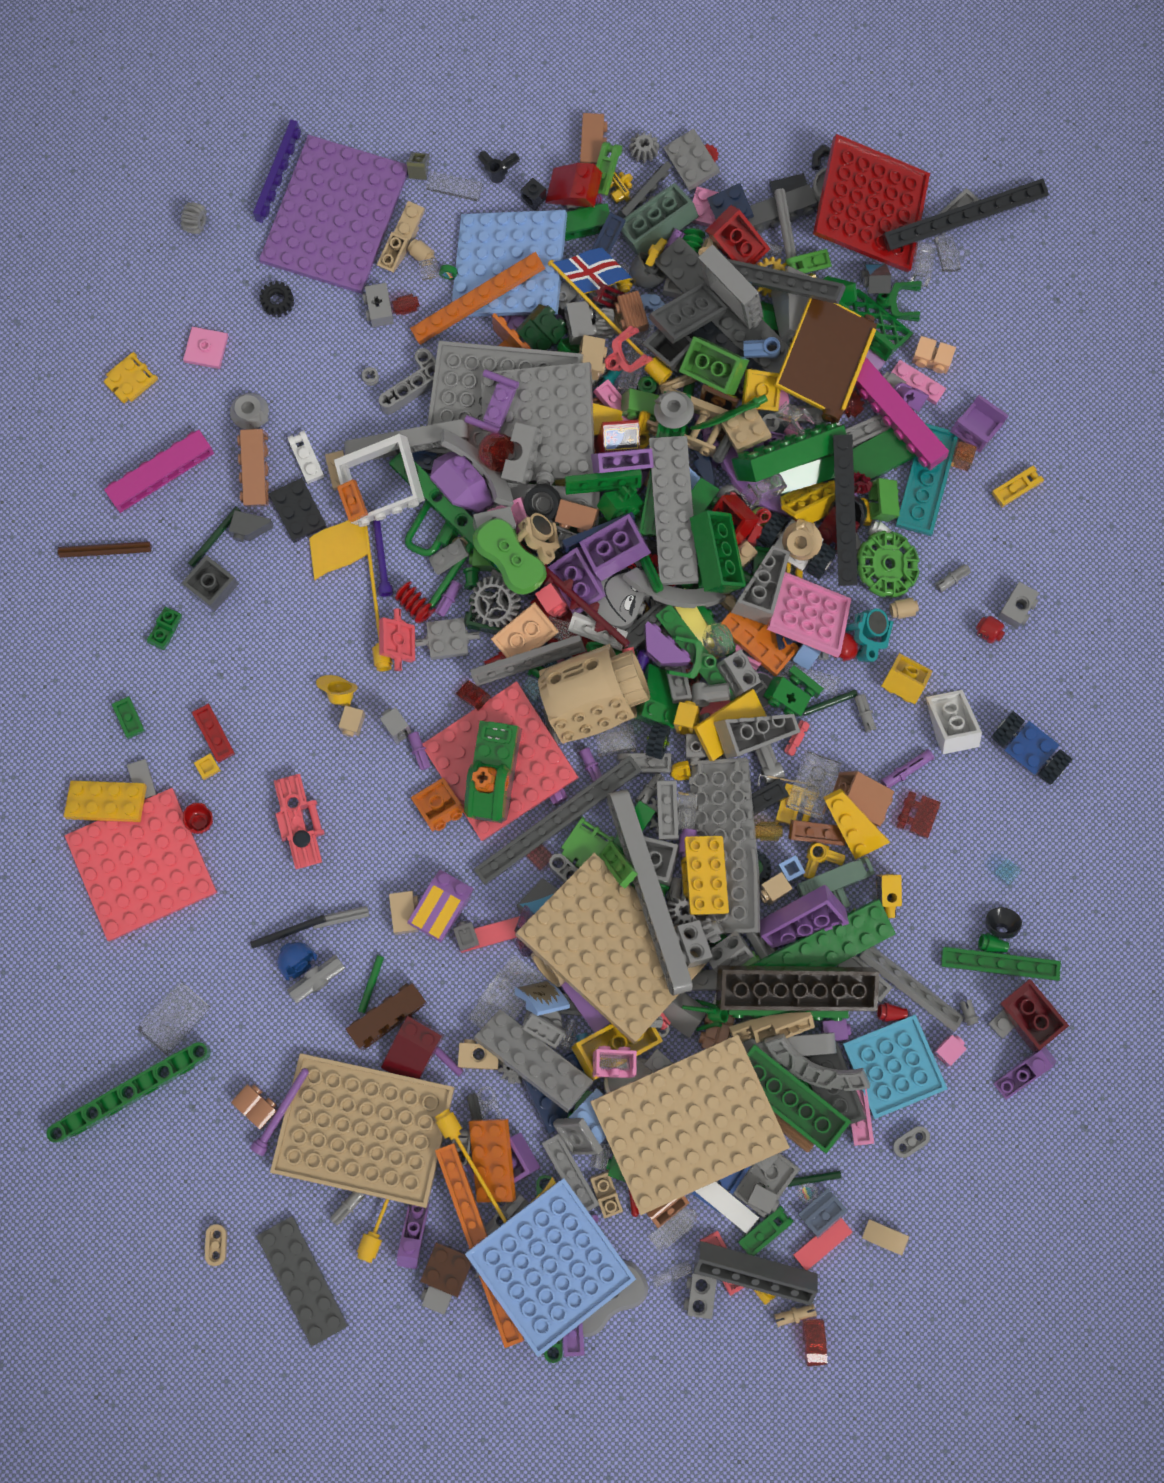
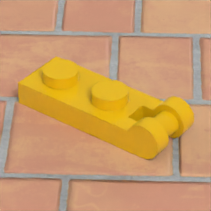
[991,465,1045,508]

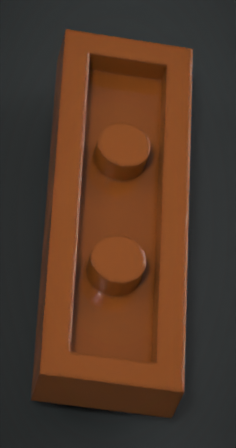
[788,820,845,846]

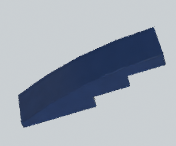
[687,421,716,487]

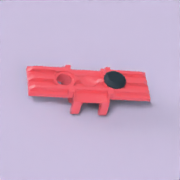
[274,774,325,870]

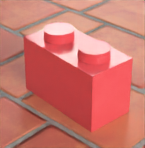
[535,583,570,618]

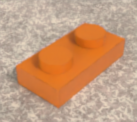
[337,479,368,522]

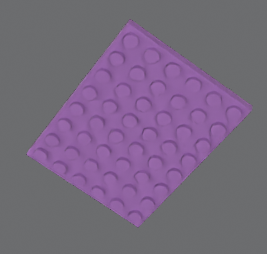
[259,135,408,294]

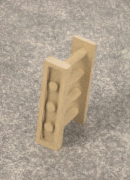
[647,386,729,457]

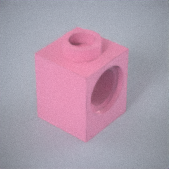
[933,1035,967,1067]

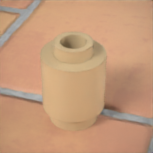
[407,239,435,266]
[889,597,919,619]

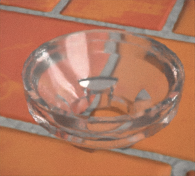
[702,622,733,657]

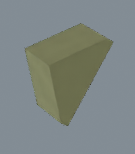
[407,152,430,180]

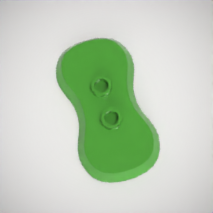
[473,518,547,595]

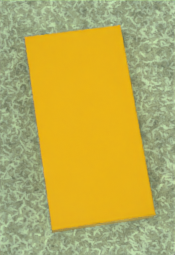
[693,689,767,761]

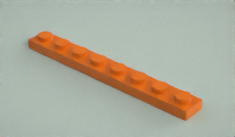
[410,251,545,345]

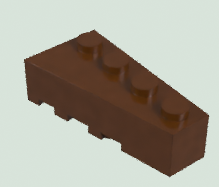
[345,983,428,1051]

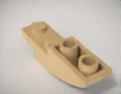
[377,201,425,273]

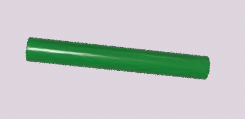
[358,955,384,1014]

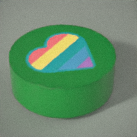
[439,265,458,280]

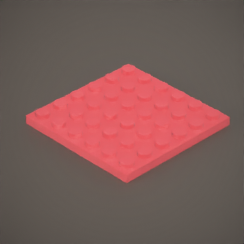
[422,681,579,841]
[64,788,218,942]

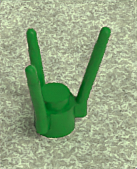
[682,999,729,1031]

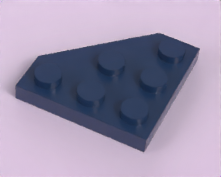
[522,1051,583,1134]

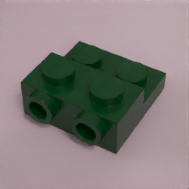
[515,304,568,350]

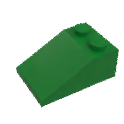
[634,664,679,729]

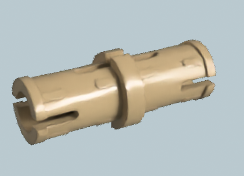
[774,1303,817,1327]

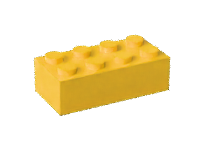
[571,1024,663,1081]

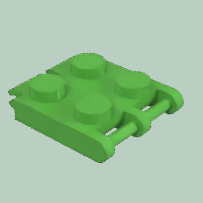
[561,816,615,868]

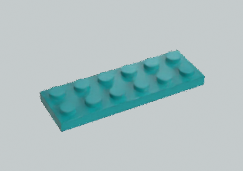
[895,423,958,536]

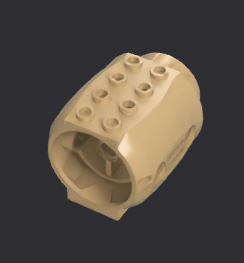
[538,644,650,744]

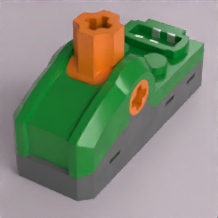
[464,721,522,824]

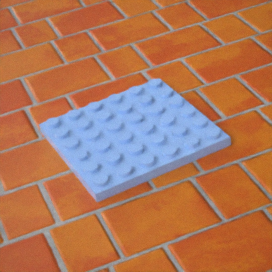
[452,210,567,317]
[464,1178,636,1357]

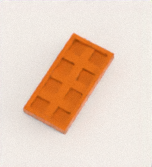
[718,609,800,676]
[469,1119,516,1203]

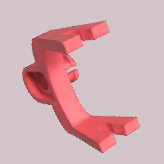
[604,326,653,373]

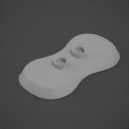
[582,1261,648,1337]

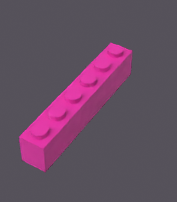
[104,430,214,513]

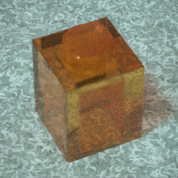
[951,441,977,471]

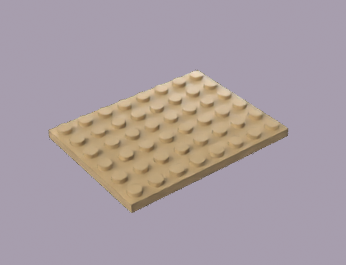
[515,853,707,1044]
[590,1034,790,1215]
[270,1053,455,1208]

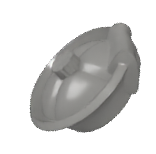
[654,390,694,428]
[230,393,269,429]

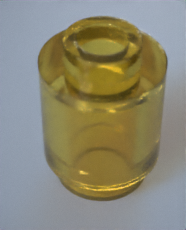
[755,822,783,841]

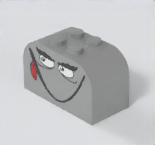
[587,560,651,631]

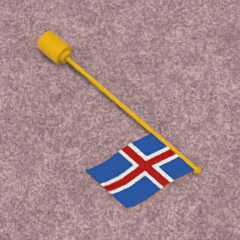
[548,248,673,385]

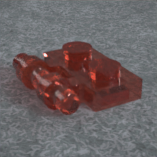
[896,791,941,839]

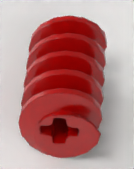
[395,581,435,624]

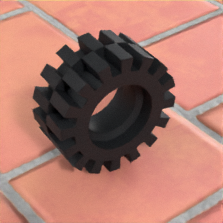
[259,281,294,317]

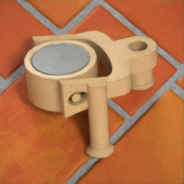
[517,513,560,565]

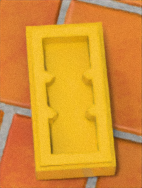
[645,238,667,267]

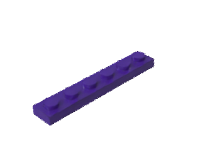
[253,119,301,223]

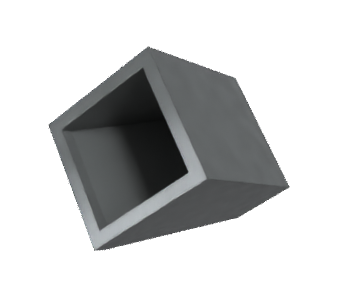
[643,329,692,375]

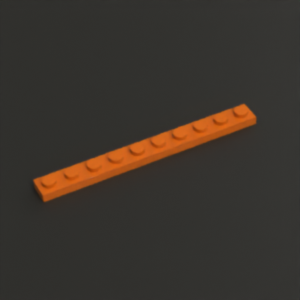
[435,1143,525,1348]

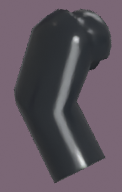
[812,145,831,170]

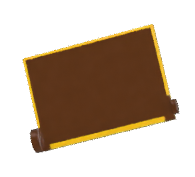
[774,298,877,423]

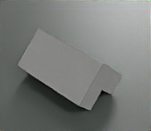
[663,993,706,1038]

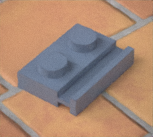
[798,1188,848,1238]

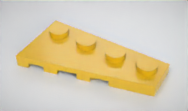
[823,788,890,860]

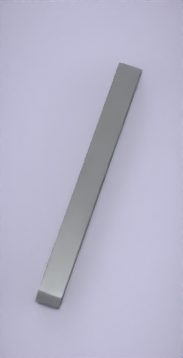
[607,789,693,996]

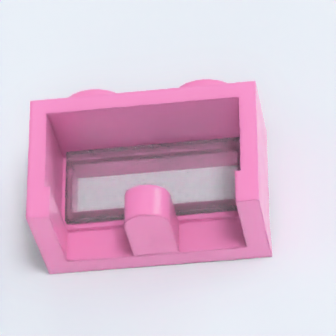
[592,1046,636,1078]

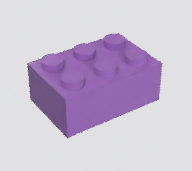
[579,514,651,581]

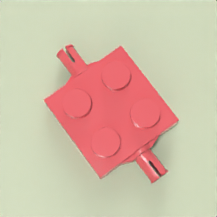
[379,608,415,671]

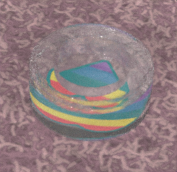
[797,1183,818,1203]

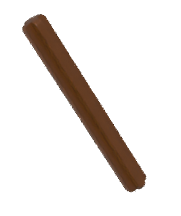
[57,541,152,558]

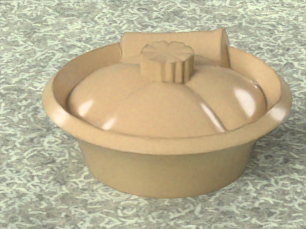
[782,519,822,561]

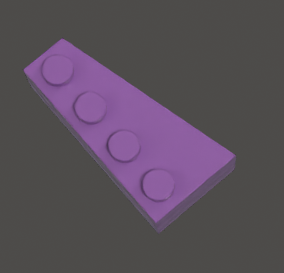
[760,885,849,948]

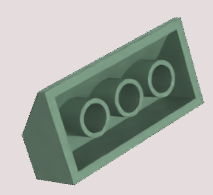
[620,183,699,255]

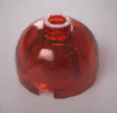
[478,433,514,472]

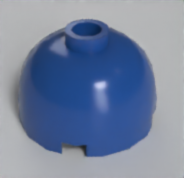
[277,942,317,981]

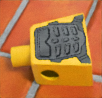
[876,874,902,918]

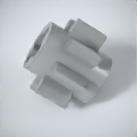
[701,918,724,943]

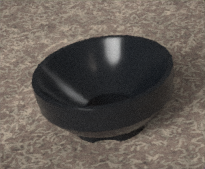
[986,907,1022,939]

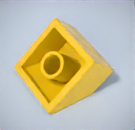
[881,653,933,704]

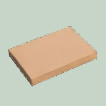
[491,602,559,658]

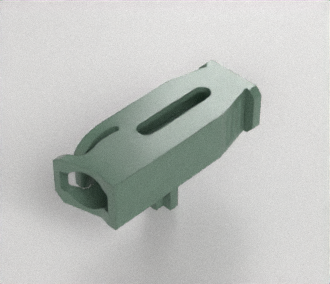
[796,856,875,908]

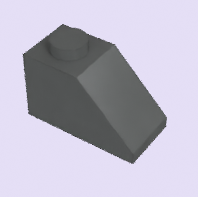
[229,510,274,542]

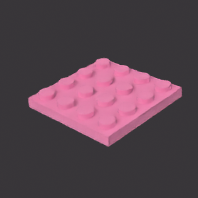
[767,572,851,658]

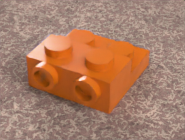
[411,777,464,832]

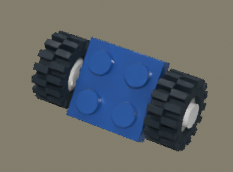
[991,711,1072,785]

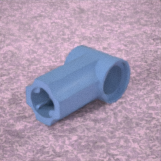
[743,337,781,359]

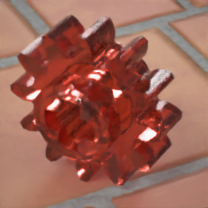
[842,390,865,418]

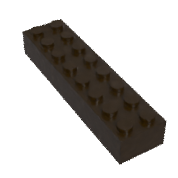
[716,965,879,1011]

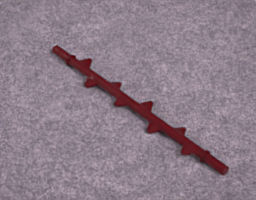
[516,533,630,648]

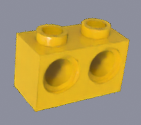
[674,701,700,735]

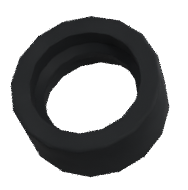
[524,484,561,520]

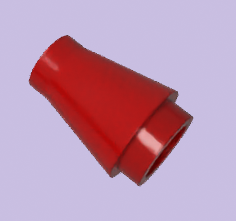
[877,1002,908,1022]

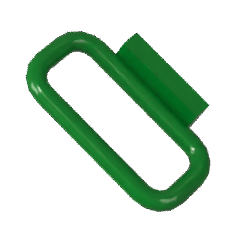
[405,501,466,557]

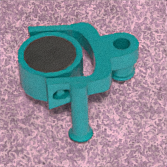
[845,608,894,662]

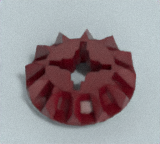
[854,471,873,494]

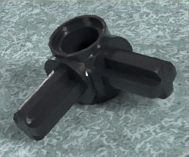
[478,151,520,183]

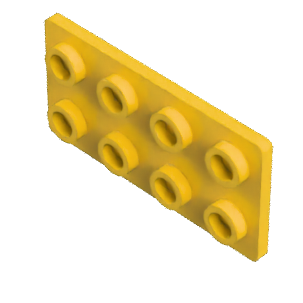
[681,836,729,915]

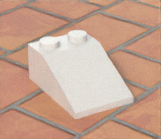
[926,690,982,754]

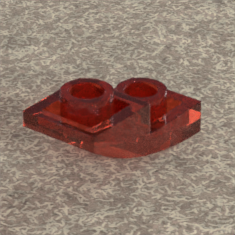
[803,1319,827,1367]

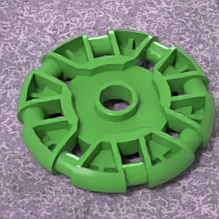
[857,531,920,598]

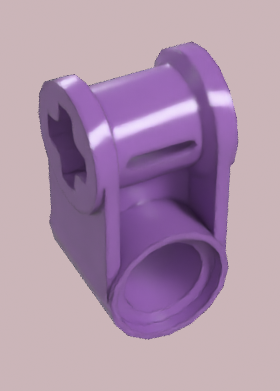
[894,382,929,412]

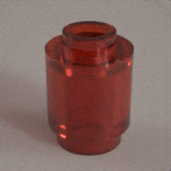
[392,293,420,316]

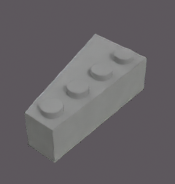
[731,545,790,625]
[714,714,800,759]

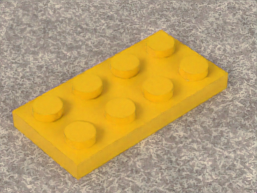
[63,781,147,822]

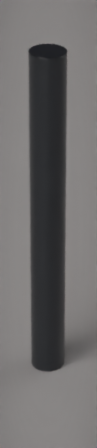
[250,915,326,949]

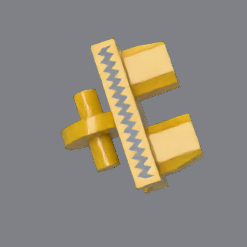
[610,172,633,204]

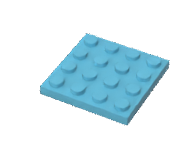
[842,1014,948,1119]

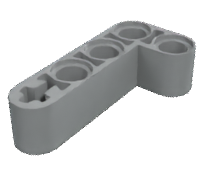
[379,348,436,414]

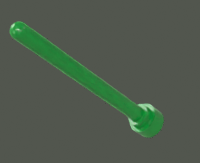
[428,543,473,608]

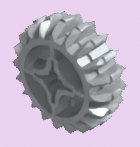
[470,575,521,627]

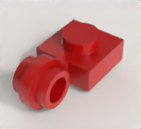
[745,507,771,543]

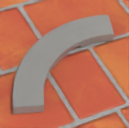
[440,429,514,507]
[622,567,726,608]
[764,1034,870,1091]

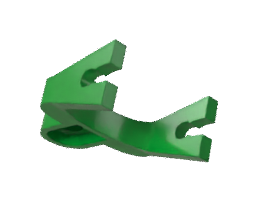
[876,281,922,322]
[666,636,717,678]

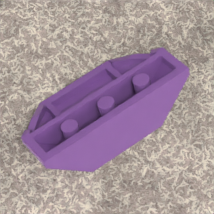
[430,452,494,513]

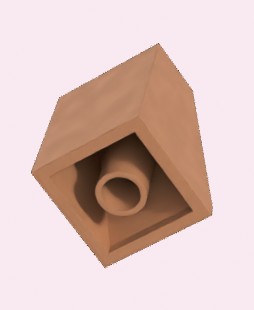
[824,771,895,826]

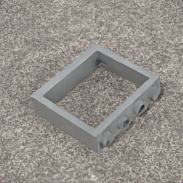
[698,244,763,330]

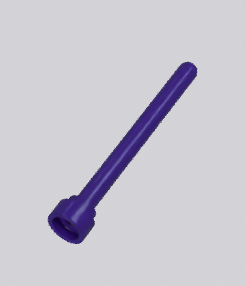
[373,520,393,597]

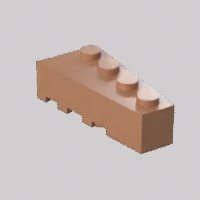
[237,429,269,507]

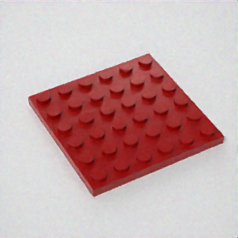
[813,134,930,273]

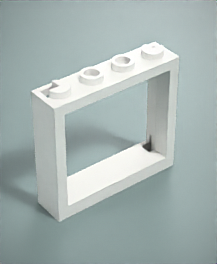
[334,434,425,527]

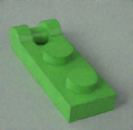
[596,142,622,196]
[785,249,832,274]

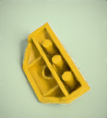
[780,480,835,523]

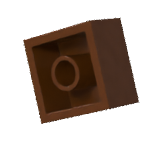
[420,1241,472,1298]

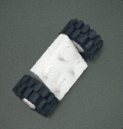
[758,512,837,580]

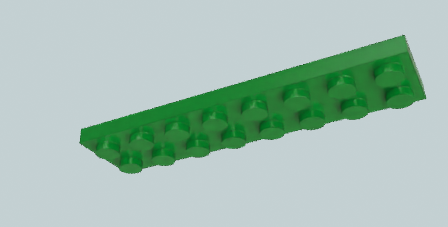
[749,899,896,967]

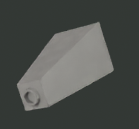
[771,266,811,345]

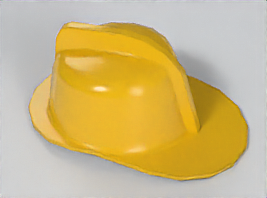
[316,675,358,706]

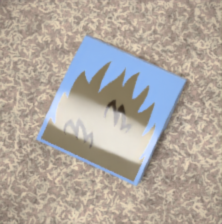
[515,980,570,1016]

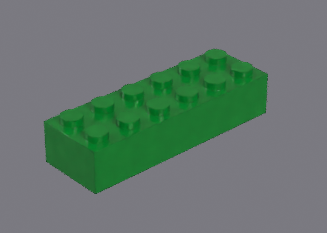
[731,422,846,482]
[746,1044,851,1154]

